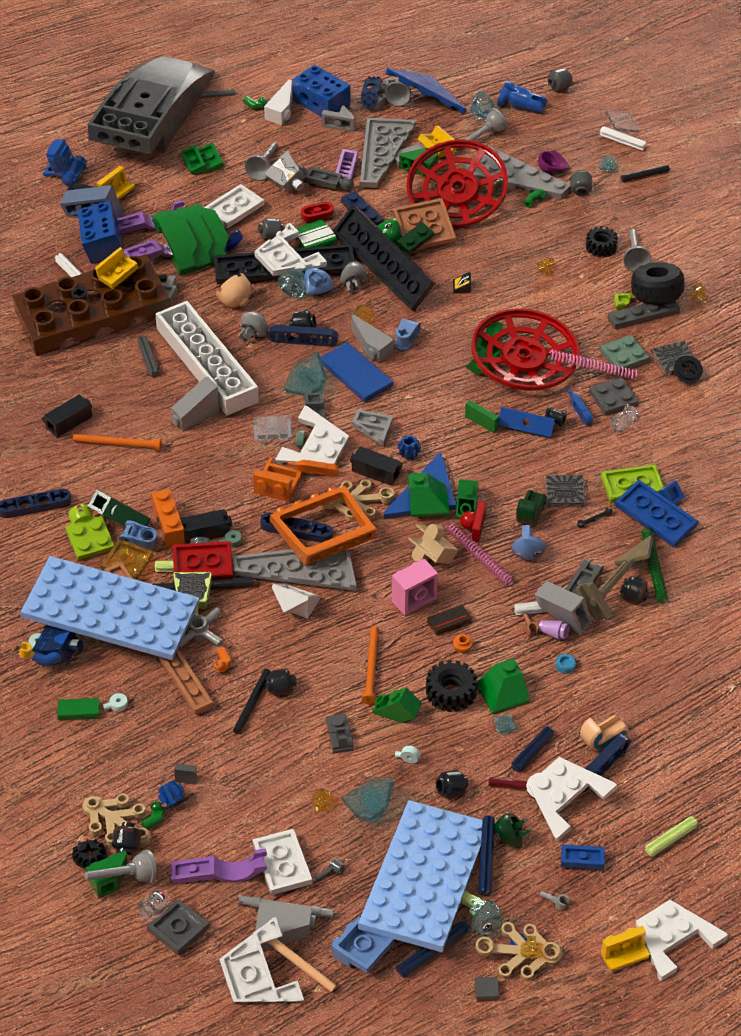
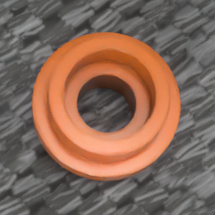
[453,634,473,653]

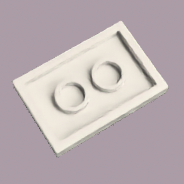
[204,184,264,229]
[253,829,312,895]

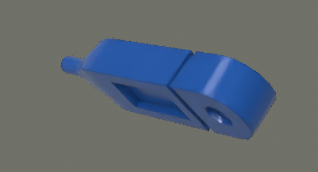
[567,388,593,425]

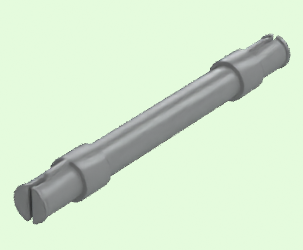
[238,895,334,919]

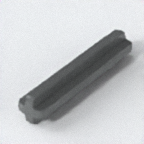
[138,336,159,377]

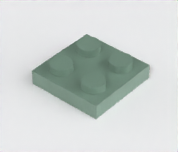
[600,335,650,373]

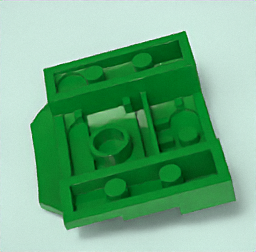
[152,203,229,276]

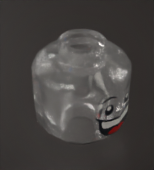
[139,890,171,922]

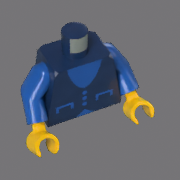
[19,625,83,666]

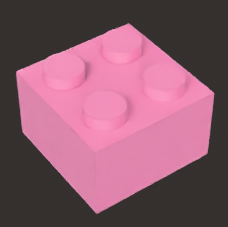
[391,559,438,616]

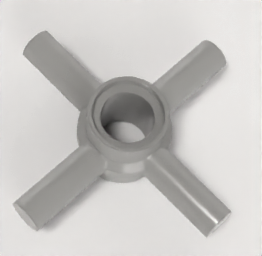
[178,607,223,649]

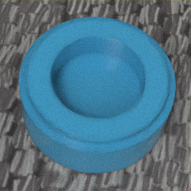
[555,654,576,674]

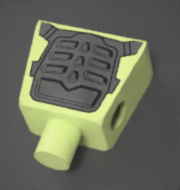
[174,572,212,616]

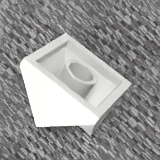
[272,584,321,619]

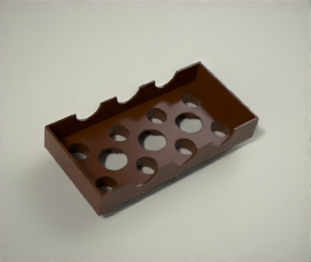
[12,254,171,356]

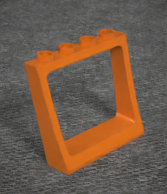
[270,486,376,566]

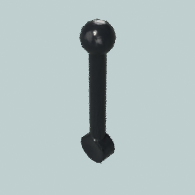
[577,508,612,528]

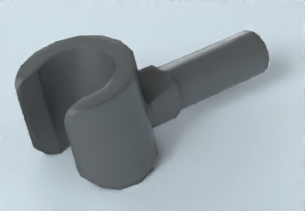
[315,859,345,881]

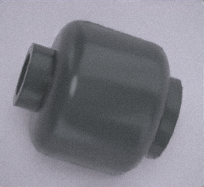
[547,68,572,91]
[570,170,592,196]
[258,218,284,240]

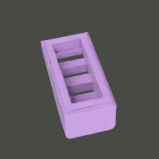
[336,149,359,179]

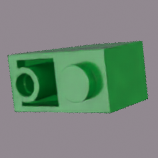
[399,148,438,176]
[456,479,479,518]
[372,687,422,723]
[86,850,128,899]

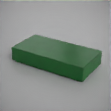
[465,400,499,433]
[57,698,99,720]

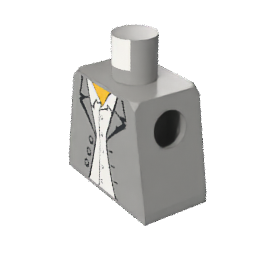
[264,151,305,193]

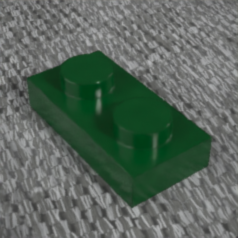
[397,222,434,255]

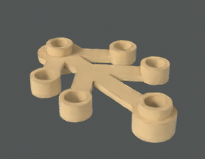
[321,479,394,521]
[82,793,151,847]
[476,922,562,981]

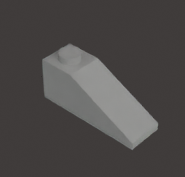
[351,315,394,363]

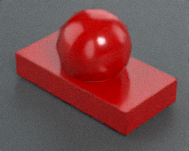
[460,501,486,543]

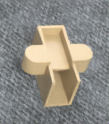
[408,524,458,564]

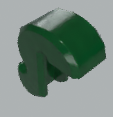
[516,490,547,526]

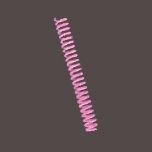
[549,350,637,380]
[446,523,514,586]

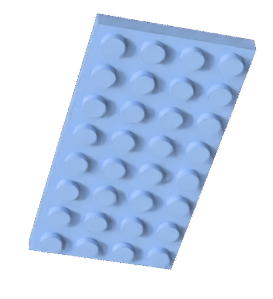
[20,556,199,660]
[358,800,482,952]

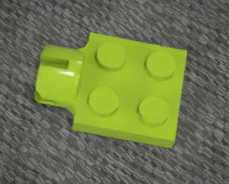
[65,504,115,561]

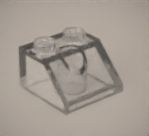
[253,415,292,443]

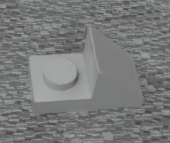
[322,105,354,132]

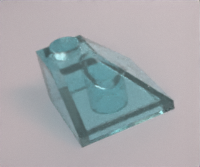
[283,352,327,396]
[341,777,394,823]

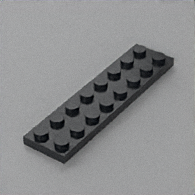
[333,204,436,311]
[213,244,355,284]

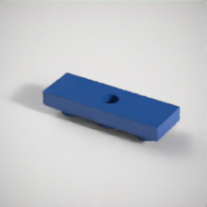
[498,407,556,437]

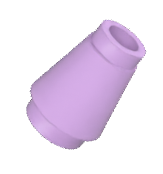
[538,620,570,640]

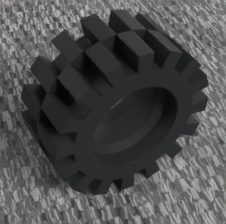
[586,226,618,257]

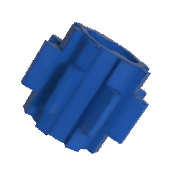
[398,435,421,460]
[158,780,185,807]

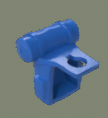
[43,139,87,187]

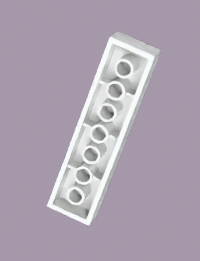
[156,301,259,416]

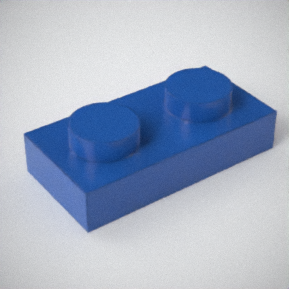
[561,844,605,870]

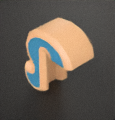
[580,716,628,752]

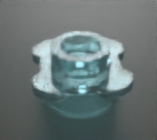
[599,156,617,171]
[493,714,516,734]

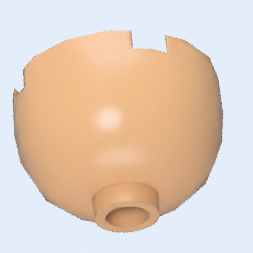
[216,273,252,308]

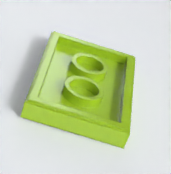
[600,464,664,503]

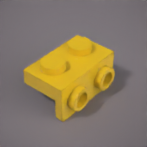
[418,126,456,158]
[97,166,135,199]
[95,247,139,289]
[601,926,650,971]

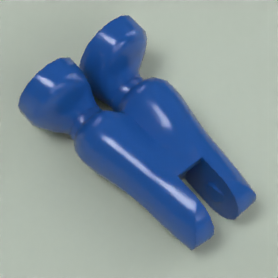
[497,81,548,113]

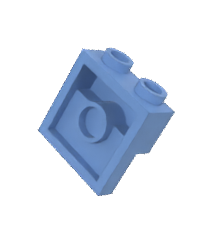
[331,917,394,974]

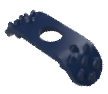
[361,76,383,108]

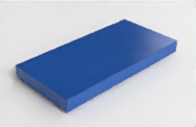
[319,342,393,402]
[614,480,699,548]

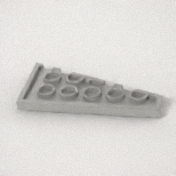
[360,118,416,188]
[462,146,571,199]
[232,549,356,591]

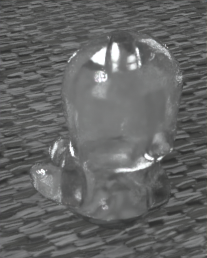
[610,404,641,433]

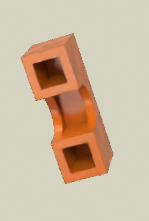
[151,489,185,549]

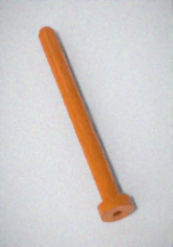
[73,434,162,451]
[362,626,378,705]

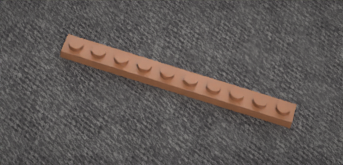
[104,562,213,715]

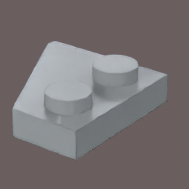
[352,409,393,446]

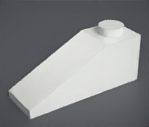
[264,80,292,125]

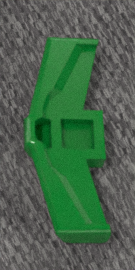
[466,315,503,374]

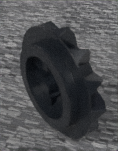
[673,355,703,384]
[72,838,106,869]

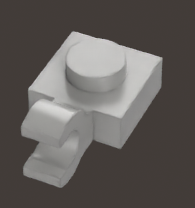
[162,275,177,303]

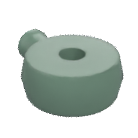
[296,430,306,448]
[219,530,243,547]

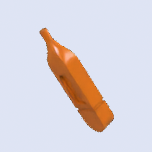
[288,460,339,476]

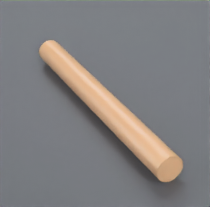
[267,939,337,992]

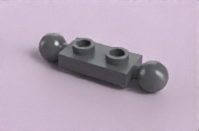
[299,166,354,191]

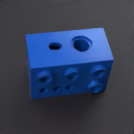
[292,64,350,117]
[77,200,123,264]

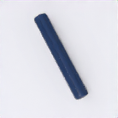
[479,815,495,896]
[397,921,468,977]

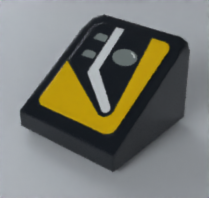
[453,272,471,293]

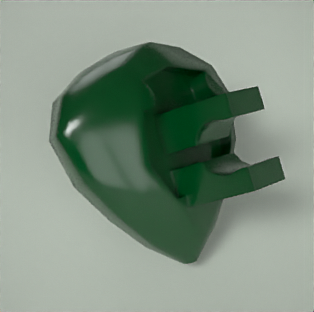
[494,813,533,848]

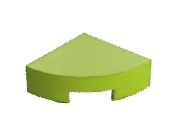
[614,293,632,311]

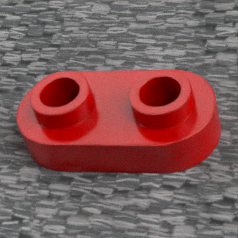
[301,202,334,222]

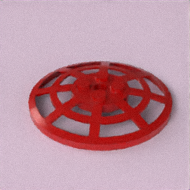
[406,139,508,228]
[471,308,580,391]

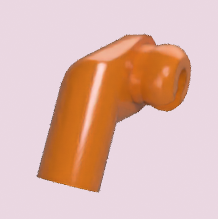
[214,647,232,673]

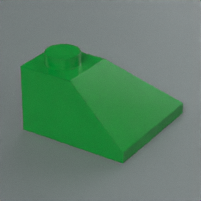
[408,473,449,517]
[477,658,530,715]

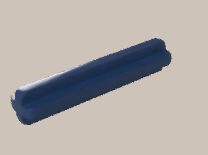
[511,726,554,772]

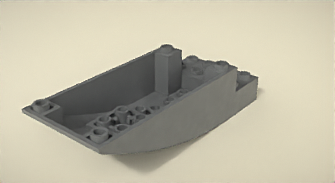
[87,56,215,155]

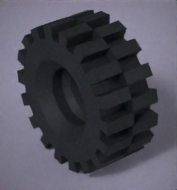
[426,660,477,712]

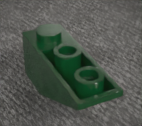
[88,489,151,526]

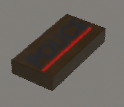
[427,604,472,635]

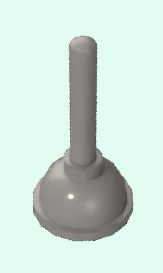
[385,69,411,106]
[459,108,508,149]
[245,142,278,180]
[623,229,651,271]
[84,849,157,884]

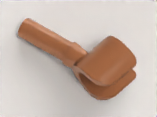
[523,613,539,635]

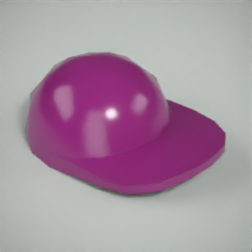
[538,151,569,174]

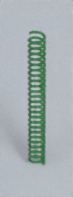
[641,527,668,603]

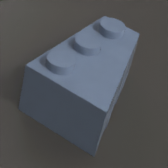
[60,185,124,218]

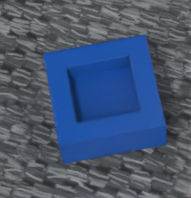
[659,481,685,504]

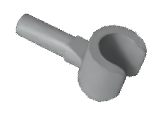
[540,891,570,911]

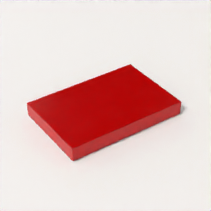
[172,541,233,580]

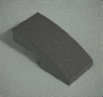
[304,392,325,427]

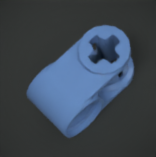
[395,318,421,351]
[119,520,158,551]

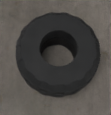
[631,262,684,305]

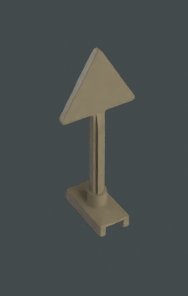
[576,536,653,621]

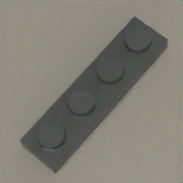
[608,300,680,329]

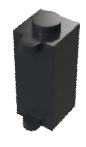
[42,394,92,438]
[350,446,403,486]
[180,509,232,544]

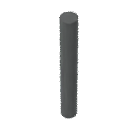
[199,89,235,98]

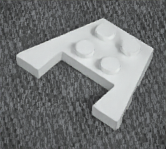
[255,223,327,276]
[275,406,349,465]
[528,757,617,842]
[635,900,728,981]
[219,917,304,1003]

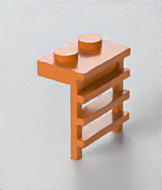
[253,457,303,502]

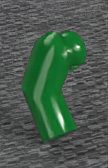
[243,96,268,109]
[524,189,547,208]
[141,801,165,830]

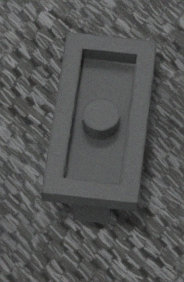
[326,714,354,754]

